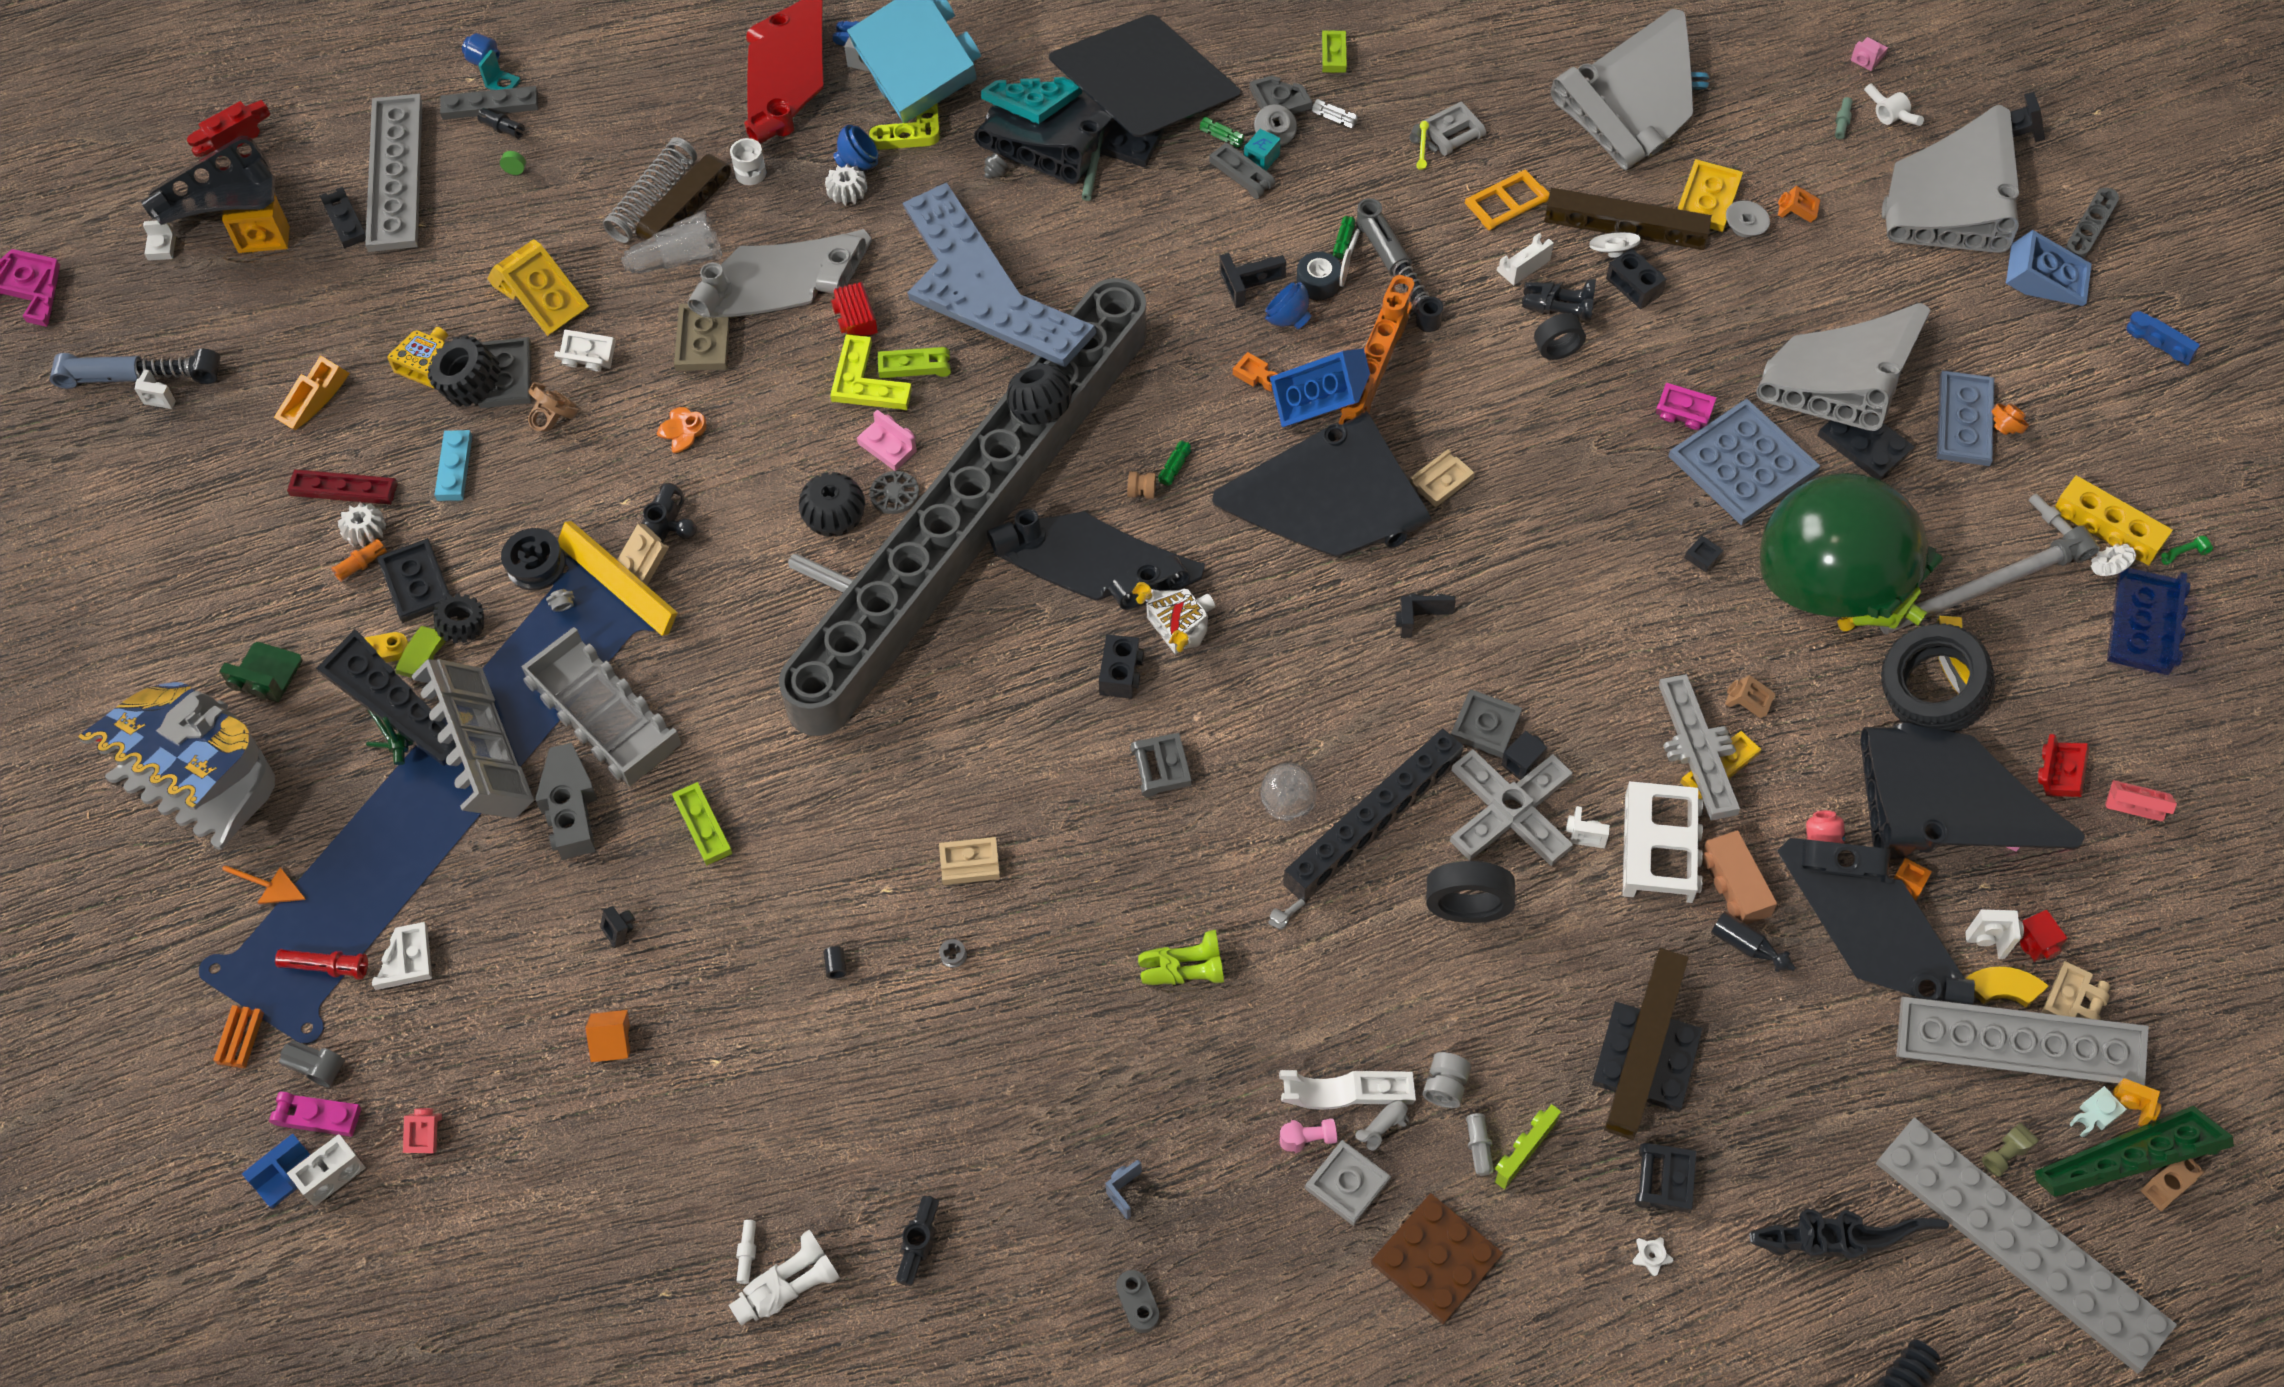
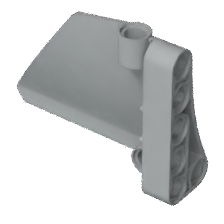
[1550,9,1693,170]
[1882,105,2019,253]
[1756,303,1930,431]

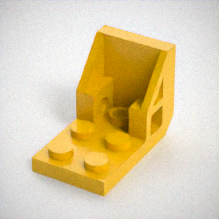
[487,239,589,336]

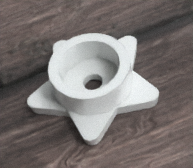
[1633,1237,1673,1276]

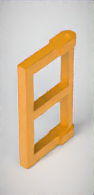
[1465,169,1550,231]

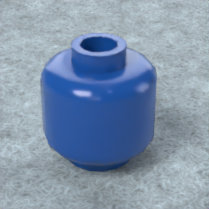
[462,33,500,66]

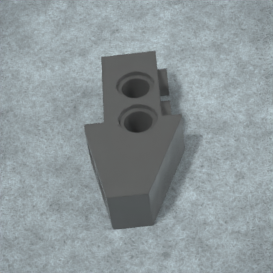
[536,743,598,860]

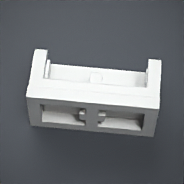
[1497,233,1553,286]

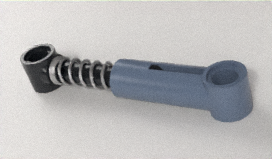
[49,348,221,389]

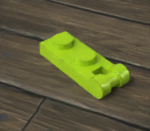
[878,347,951,378]

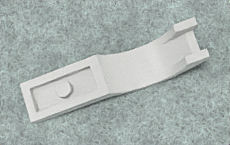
[1279,1070,1416,1110]

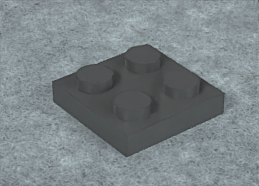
[1451,689,1522,758]

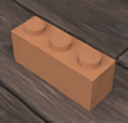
[1702,830,1777,924]

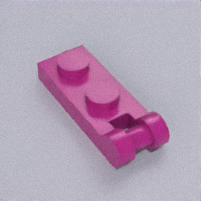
[269,1092,361,1137]

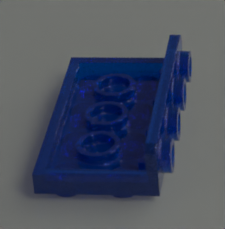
[2107,568,2190,676]

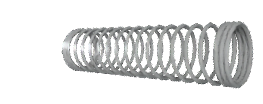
[603,137,697,243]

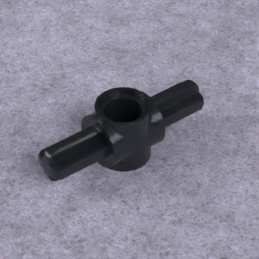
[896,1196,939,1286]

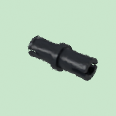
[477,108,525,139]

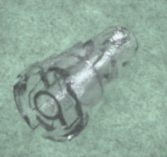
[621,210,722,274]

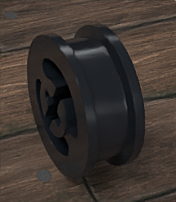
[501,528,566,590]

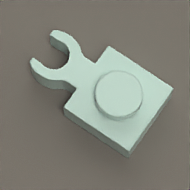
[2070,1086,2127,1137]

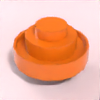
[1991,403,2029,435]

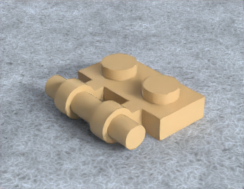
[2042,961,2110,1020]

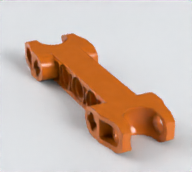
[1339,275,1414,425]

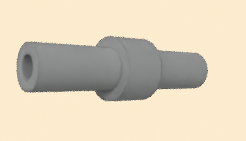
[2029,493,2073,535]

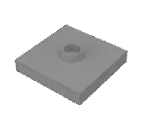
[1305,1140,1391,1226]

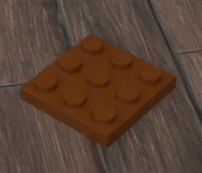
[1371,1193,1503,1325]

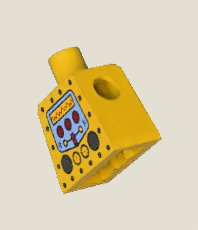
[387,327,448,388]

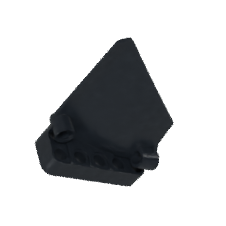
[974,90,1113,184]
[141,136,275,225]
[1212,411,1432,557]
[1860,723,2085,859]

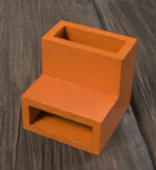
[585,1010,630,1062]

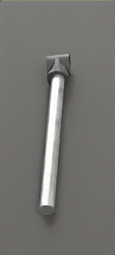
[1880,525,2100,634]

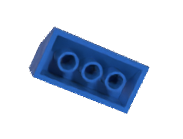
[1270,348,1370,427]

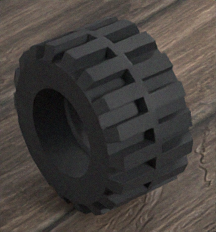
[428,336,501,407]

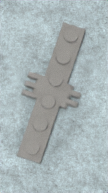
[1659,674,1740,820]

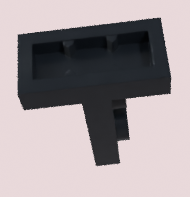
[2010,91,2045,143]
[1219,253,1286,308]

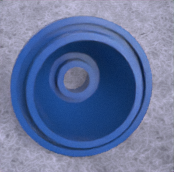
[833,124,878,170]
[1265,282,1312,329]

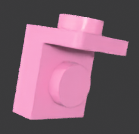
[1851,37,1888,71]

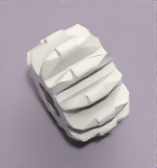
[825,164,867,206]
[338,502,386,548]

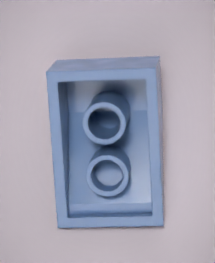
[2006,230,2092,306]

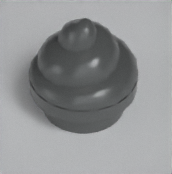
[984,153,1008,179]

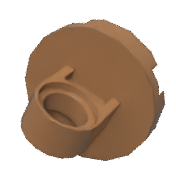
[528,382,579,432]

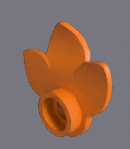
[657,407,707,454]

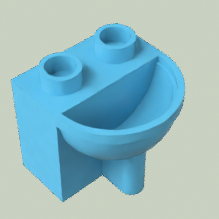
[847,0,981,123]

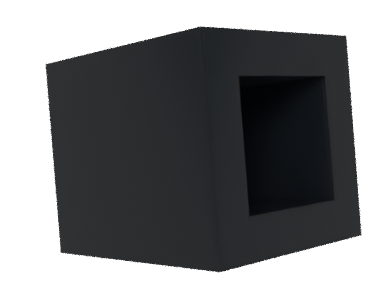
[1501,731,1548,780]

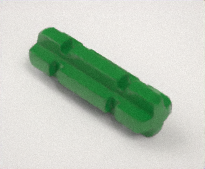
[1200,117,1244,147]
[1333,216,1356,259]
[1158,440,1191,486]

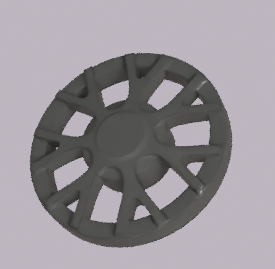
[870,471,919,514]

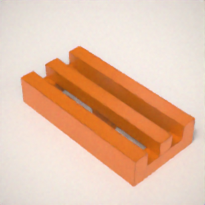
[213,1005,264,1069]

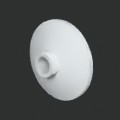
[1590,232,1640,257]

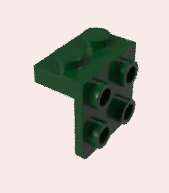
[219,642,303,703]

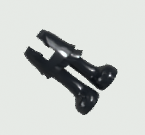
[1522,278,1596,322]

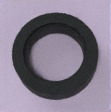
[1426,861,1515,923]

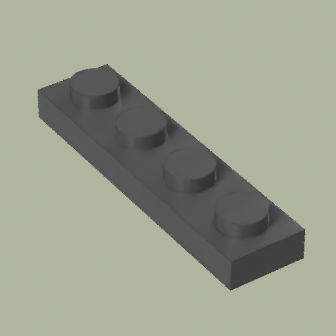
[440,86,538,120]

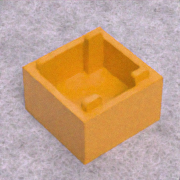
[222,194,290,253]

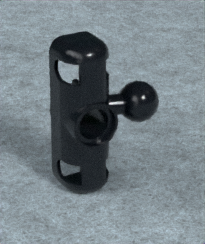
[641,483,697,543]

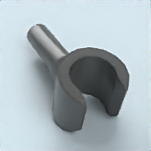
[1409,124,1439,153]

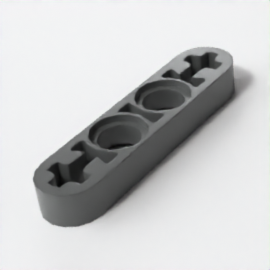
[2065,188,2119,259]

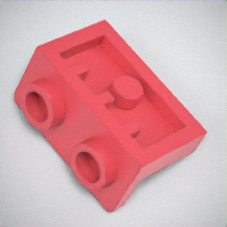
[2105,780,2177,821]

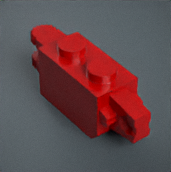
[186,100,270,158]

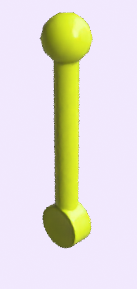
[1416,121,1429,170]

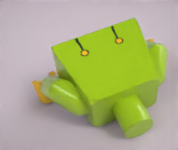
[1837,587,1928,631]

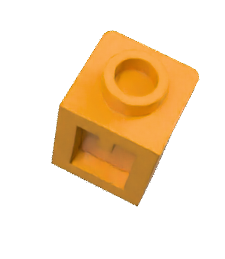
[2112,1078,2161,1127]

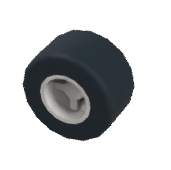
[1296,252,1342,300]

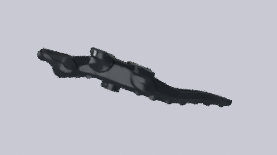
[1749,1209,1949,1260]

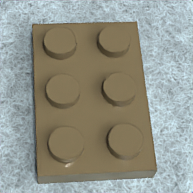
[674,304,730,371]

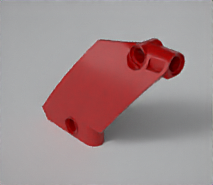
[744,0,824,144]

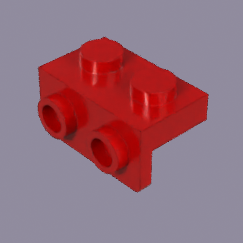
[2038,734,2089,797]

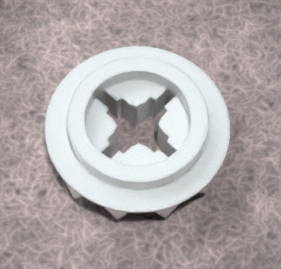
[2091,544,2136,576]

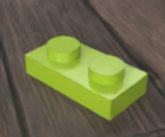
[1322,31,1347,73]

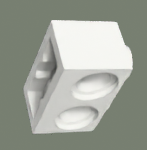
[287,1134,366,1207]

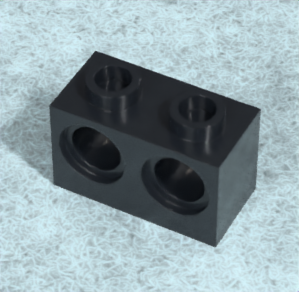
[1606,248,1667,310]
[1099,634,1144,699]

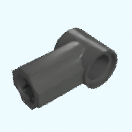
[279,1040,345,1088]

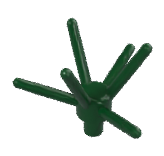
[366,709,414,765]

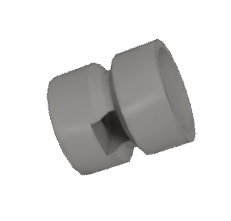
[1423,1052,1472,1108]

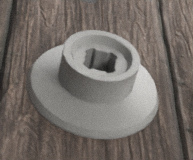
[1254,104,1297,146]
[1726,201,1770,237]

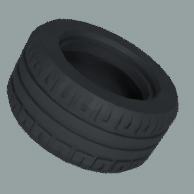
[1881,623,1996,732]

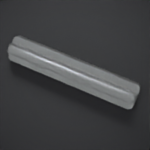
[788,553,853,592]

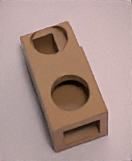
[2140,1159,2205,1212]

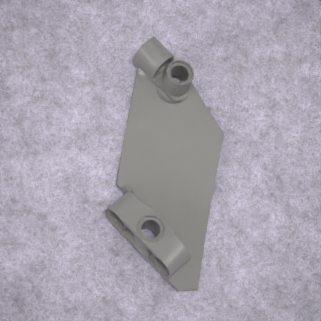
[687,229,872,318]

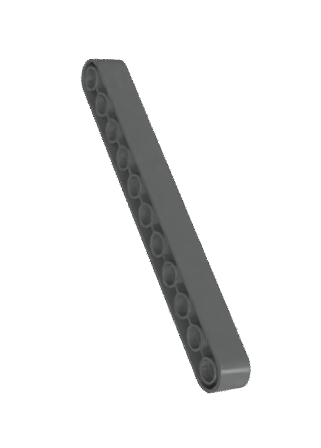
[779,278,1147,736]

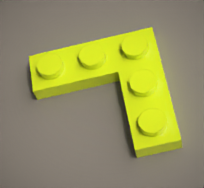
[830,335,912,410]

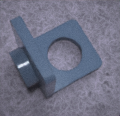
[1105,1160,1142,1219]

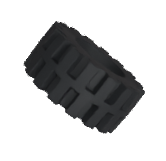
[434,593,484,643]

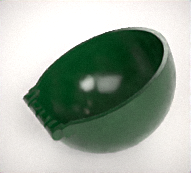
[1760,473,1943,619]

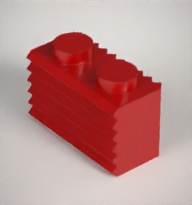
[831,282,878,337]

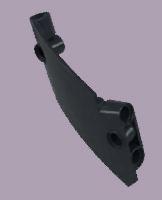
[987,509,1205,610]
[1777,838,1975,1005]

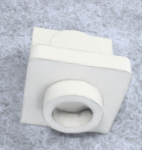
[143,220,176,260]
[134,370,176,409]
[1566,806,1610,849]

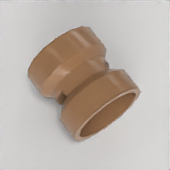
[1127,471,1156,499]

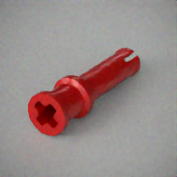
[275,949,368,980]

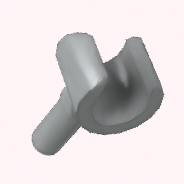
[1268,899,1305,929]

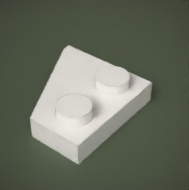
[372,922,432,990]

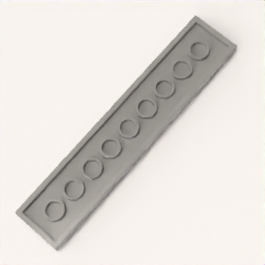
[1875,1117,2177,1374]

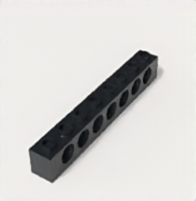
[1283,728,1463,902]

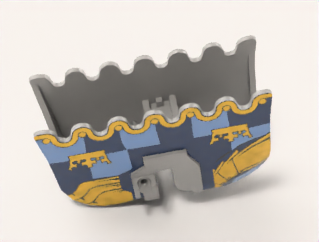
[78,682,275,850]

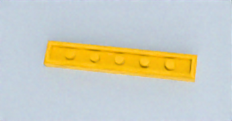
[558,521,678,636]

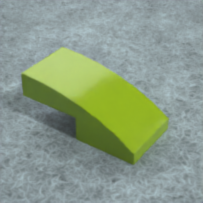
[395,626,446,678]

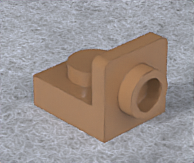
[1725,675,1775,718]

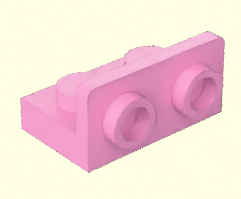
[857,410,917,471]

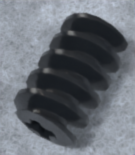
[1874,1339,1941,1387]

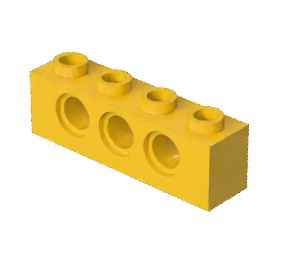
[2055,475,2173,566]

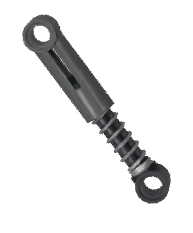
[1356,198,1443,332]

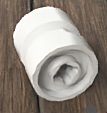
[730,138,767,185]

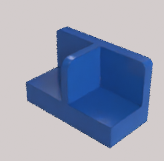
[242,1134,311,1208]

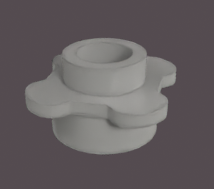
[546,589,575,612]

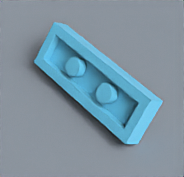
[435,430,472,501]

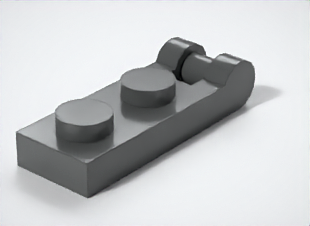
[1209,142,1276,199]

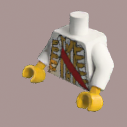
[1132,582,1215,654]

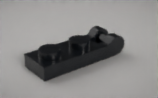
[319,186,366,249]

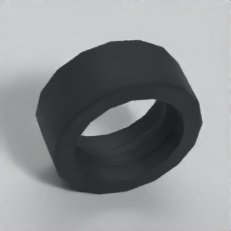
[1534,313,1586,360]

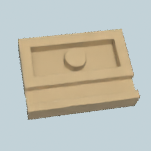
[1409,449,1475,507]
[617,524,669,585]
[939,837,1000,885]

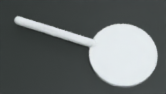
[1340,229,1360,287]

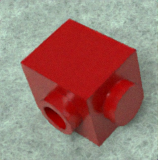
[2019,909,2067,962]

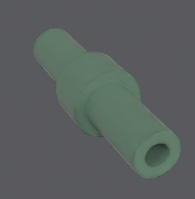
[1835,97,1853,139]

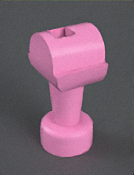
[1280,1118,1337,1153]

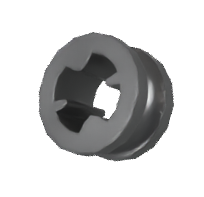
[939,939,967,968]

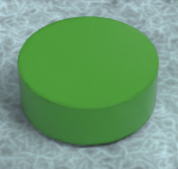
[500,151,526,175]

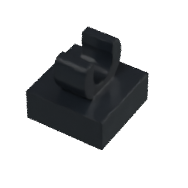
[600,906,635,948]

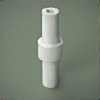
[736,1220,756,1284]

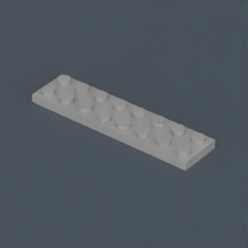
[365,94,422,252]
[1896,997,2149,1086]

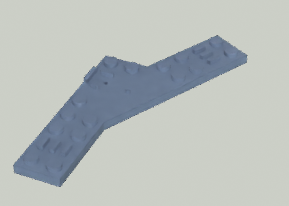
[903,183,1096,367]

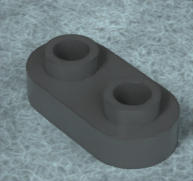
[1116,1270,1159,1333]

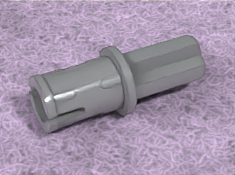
[1466,1113,1494,1176]

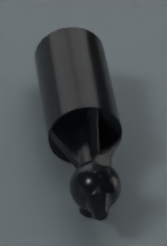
[1711,911,1796,972]

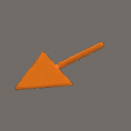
[222,865,306,904]

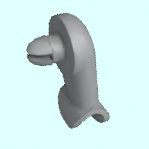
[1355,1101,1409,1151]

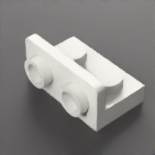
[1965,910,2024,959]

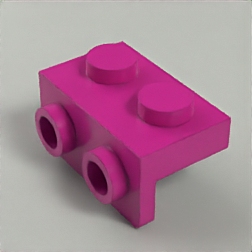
[1656,383,1716,430]

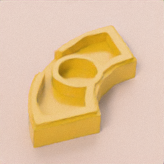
[1965,967,2048,1007]

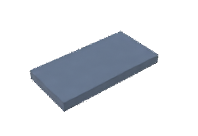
[1937,370,1994,466]

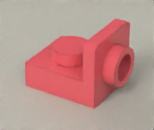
[403,1108,442,1153]

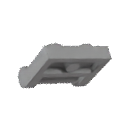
[1423,101,1486,156]

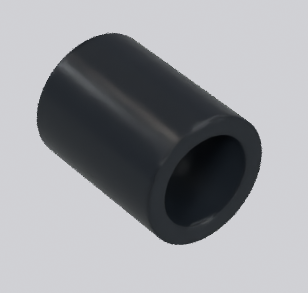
[823,946,847,979]

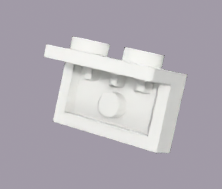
[554,330,616,372]

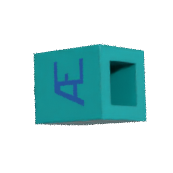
[1244,128,1281,171]

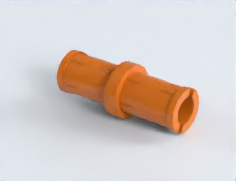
[331,539,387,582]

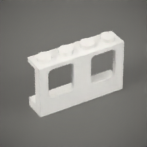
[1623,781,1703,903]

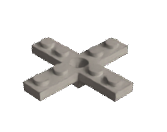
[1450,749,1573,866]

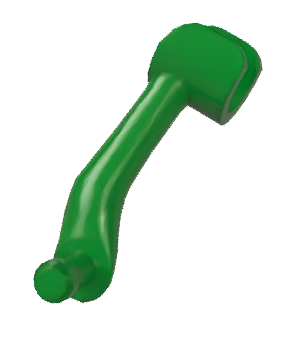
[2161,536,2213,565]

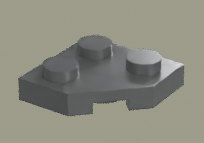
[1249,75,1312,114]

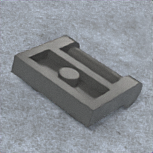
[1130,733,1191,797]

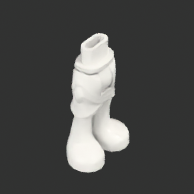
[729,1230,840,1326]

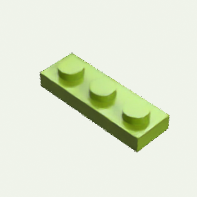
[672,782,732,866]
[1495,1104,1561,1190]

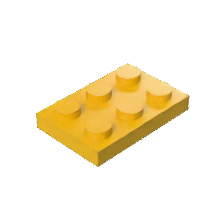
[1678,159,1743,232]

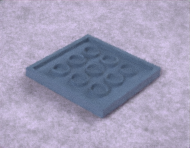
[1668,398,1820,526]

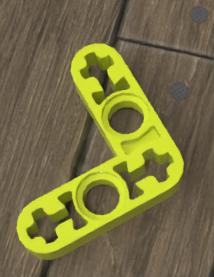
[869,103,940,150]

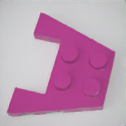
[0,249,60,327]

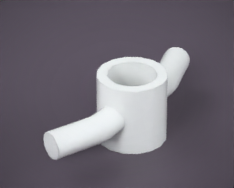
[1864,83,1924,126]

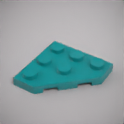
[981,77,1082,124]

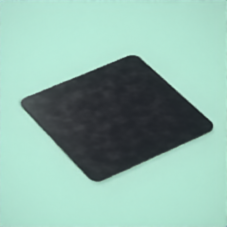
[1049,15,1241,137]

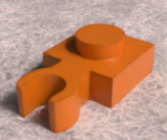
[1233,352,1278,391]

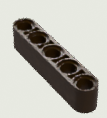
[636,154,731,247]

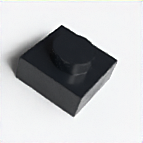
[1684,536,1724,573]

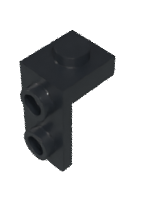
[1395,594,1456,638]

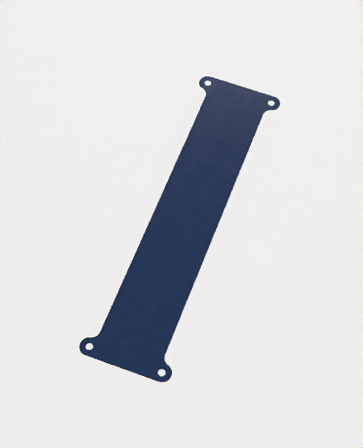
[199,556,655,1043]

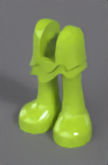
[1138,930,1224,985]

